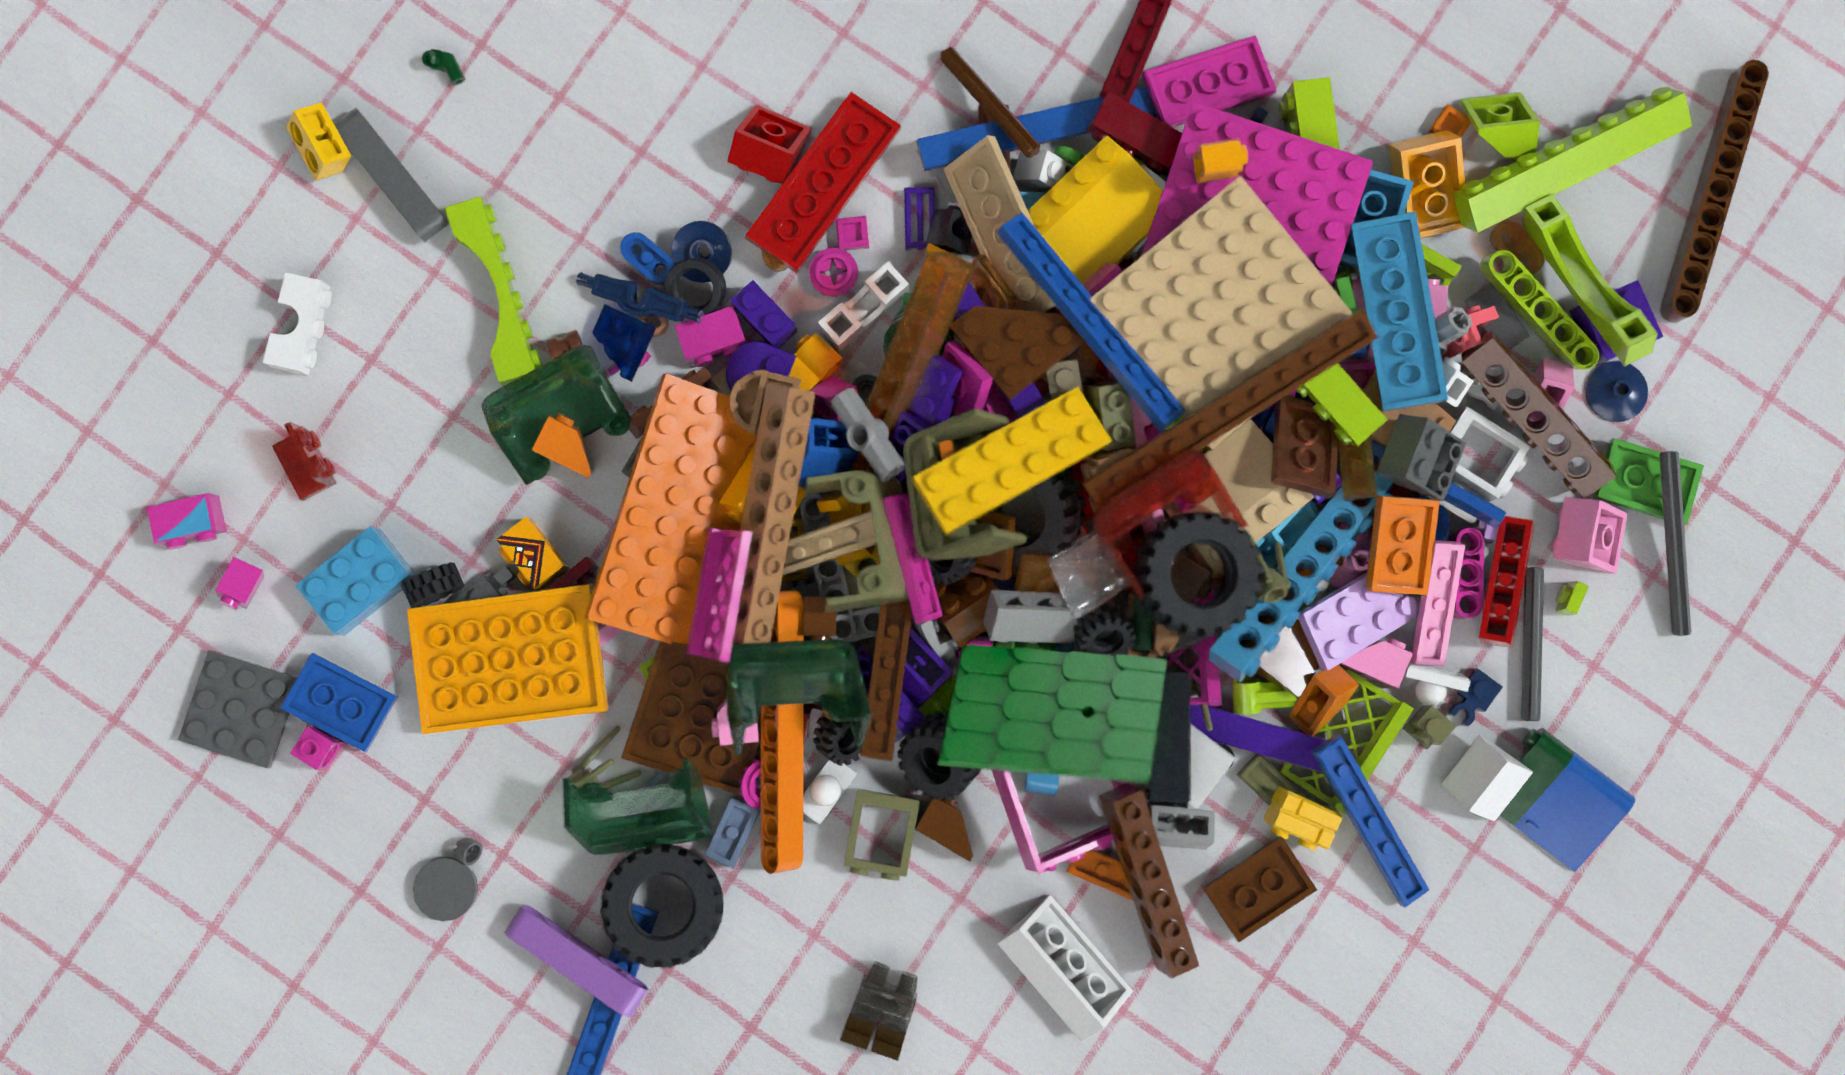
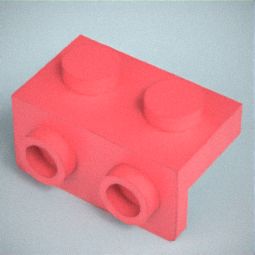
[1441,305,1499,361]

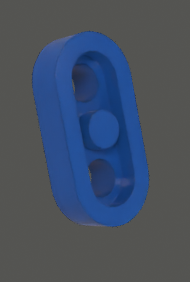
[620,232,675,285]

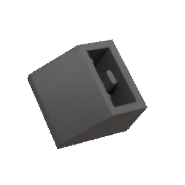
[1376,414,1466,501]

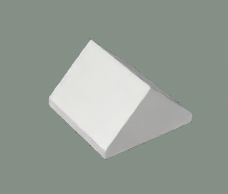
[1442,734,1533,821]

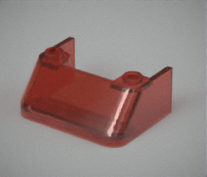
[1092,449,1248,599]

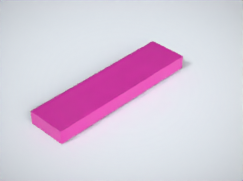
[883,493,942,624]

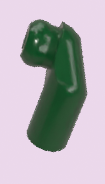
[422,49,465,86]

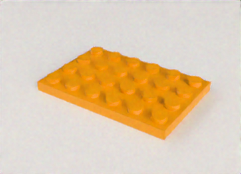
[407,584,608,735]

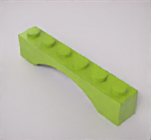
[1523,194,1658,366]
[445,196,542,388]

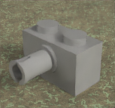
[1148,802,1215,850]

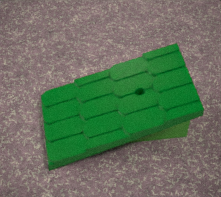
[938,645,1167,783]

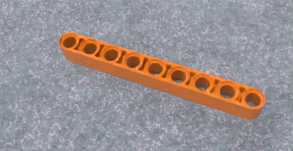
[761,590,804,874]

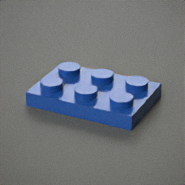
[280,653,398,752]

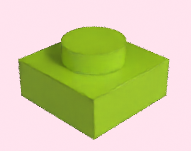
[1555,581,1589,616]

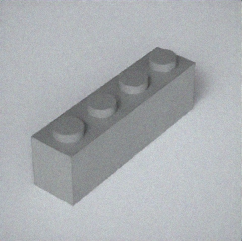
[983,590,1116,644]

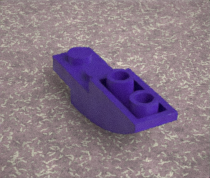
[889,355,963,483]

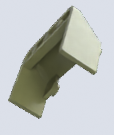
[903,409,1026,560]
[804,471,909,613]

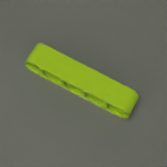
[1480,250,1599,370]

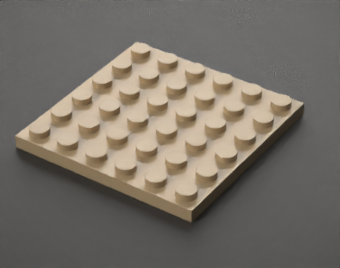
[1090,176,1352,450]

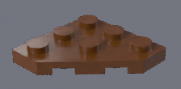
[950,306,1085,401]

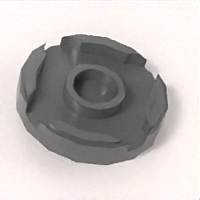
[413,857,478,922]

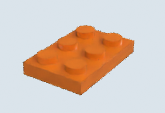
[1365,495,1440,595]

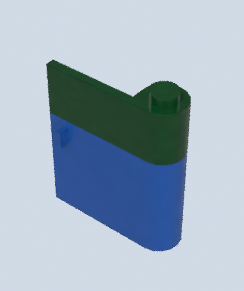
[1500,728,1635,872]

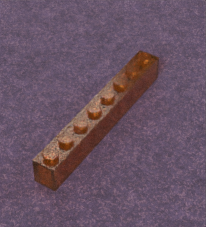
[849,252,975,473]

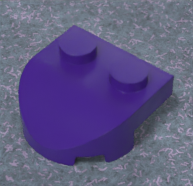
[726,341,797,391]

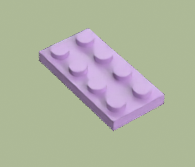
[1298,572,1420,671]

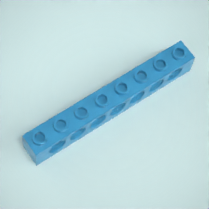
[1209,462,1393,682]

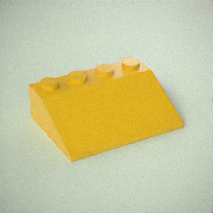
[1028,136,1163,284]

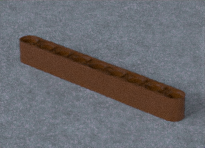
[1660,59,1769,323]

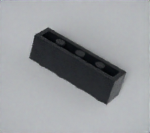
[1145,672,1191,802]

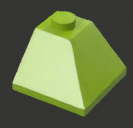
[1460,92,1540,158]

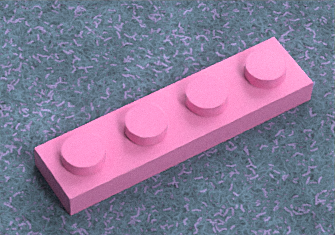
[1410,541,1465,666]

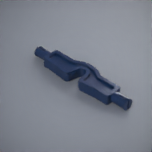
[576,272,704,324]

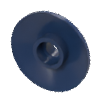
[671,221,732,283]
[1586,361,1648,422]

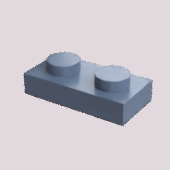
[705,797,761,868]

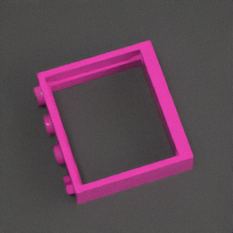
[991,770,1135,875]

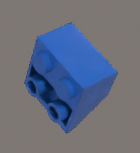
[798,418,859,487]

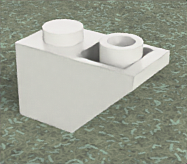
[1013,150,1074,192]

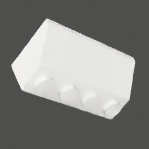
[998,895,1133,1041]

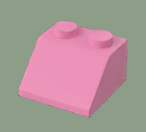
[1553,497,1628,574]

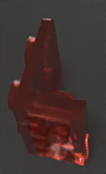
[272,422,337,501]

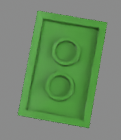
[1594,438,1704,525]

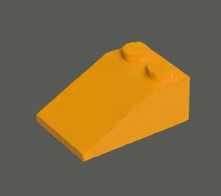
[1388,130,1465,238]

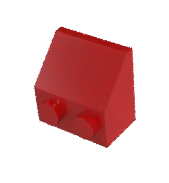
[727,105,812,185]

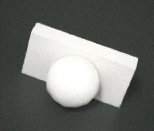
[1404,662,1470,706]
[803,760,858,824]

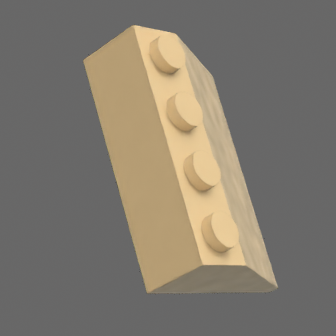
[1158,419,1314,574]

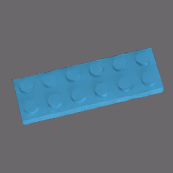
[1351,212,1449,412]

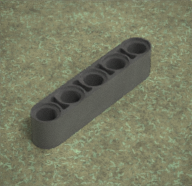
[334,108,449,242]

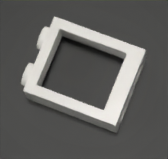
[1450,406,1531,502]

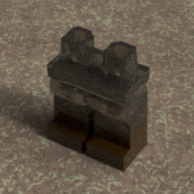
[840,961,918,1061]

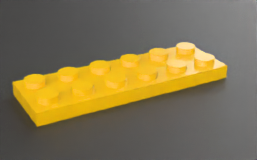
[912,387,1112,536]

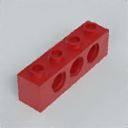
[1478,516,1534,648]

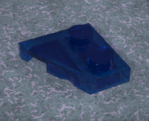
[592,304,657,382]

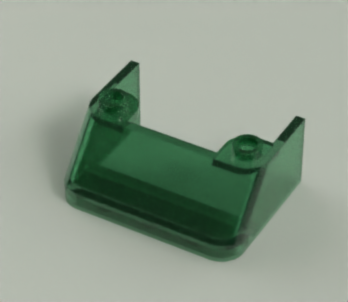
[727,639,872,755]
[563,759,712,855]

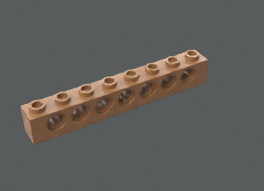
[733,383,815,646]

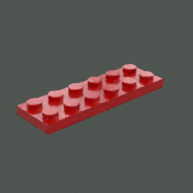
[745,92,901,273]

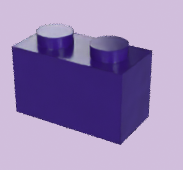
[730,280,798,348]

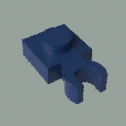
[1448,668,1503,726]

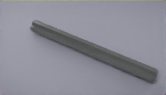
[1659,451,1692,636]

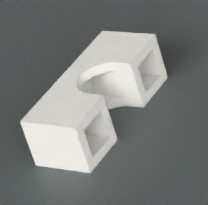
[818,261,909,352]
[263,272,332,376]

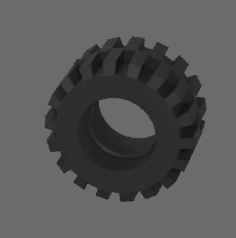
[897,712,981,800]

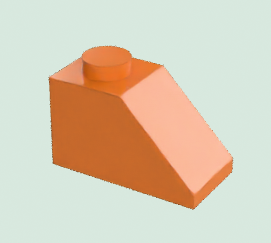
[532,413,593,478]
[1288,665,1359,736]

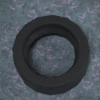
[664,258,726,317]

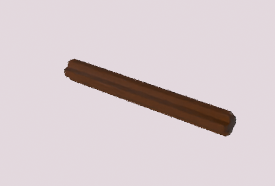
[940,47,1040,158]

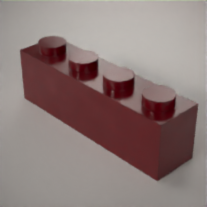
[1085,91,1182,177]

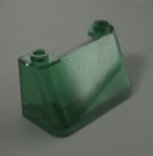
[481,345,632,485]

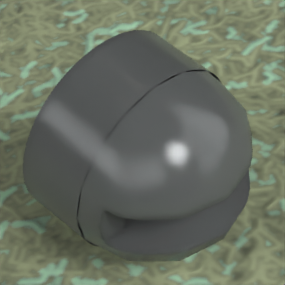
[454,837,482,866]

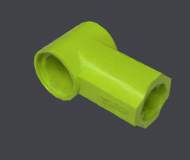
[1232,677,1297,715]

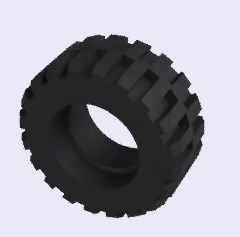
[991,467,1086,573]
[1132,511,1264,637]
[600,844,724,969]

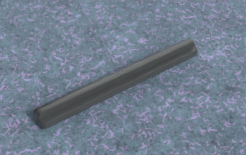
[1521,567,1544,721]

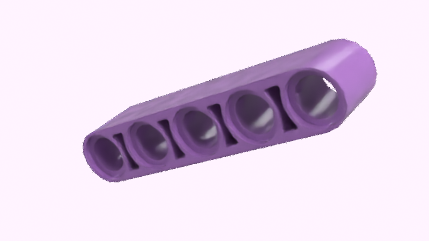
[504,904,649,1018]

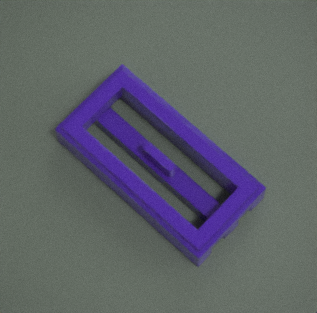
[904,187,935,250]

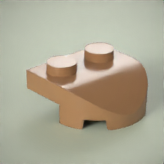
[730,370,801,435]

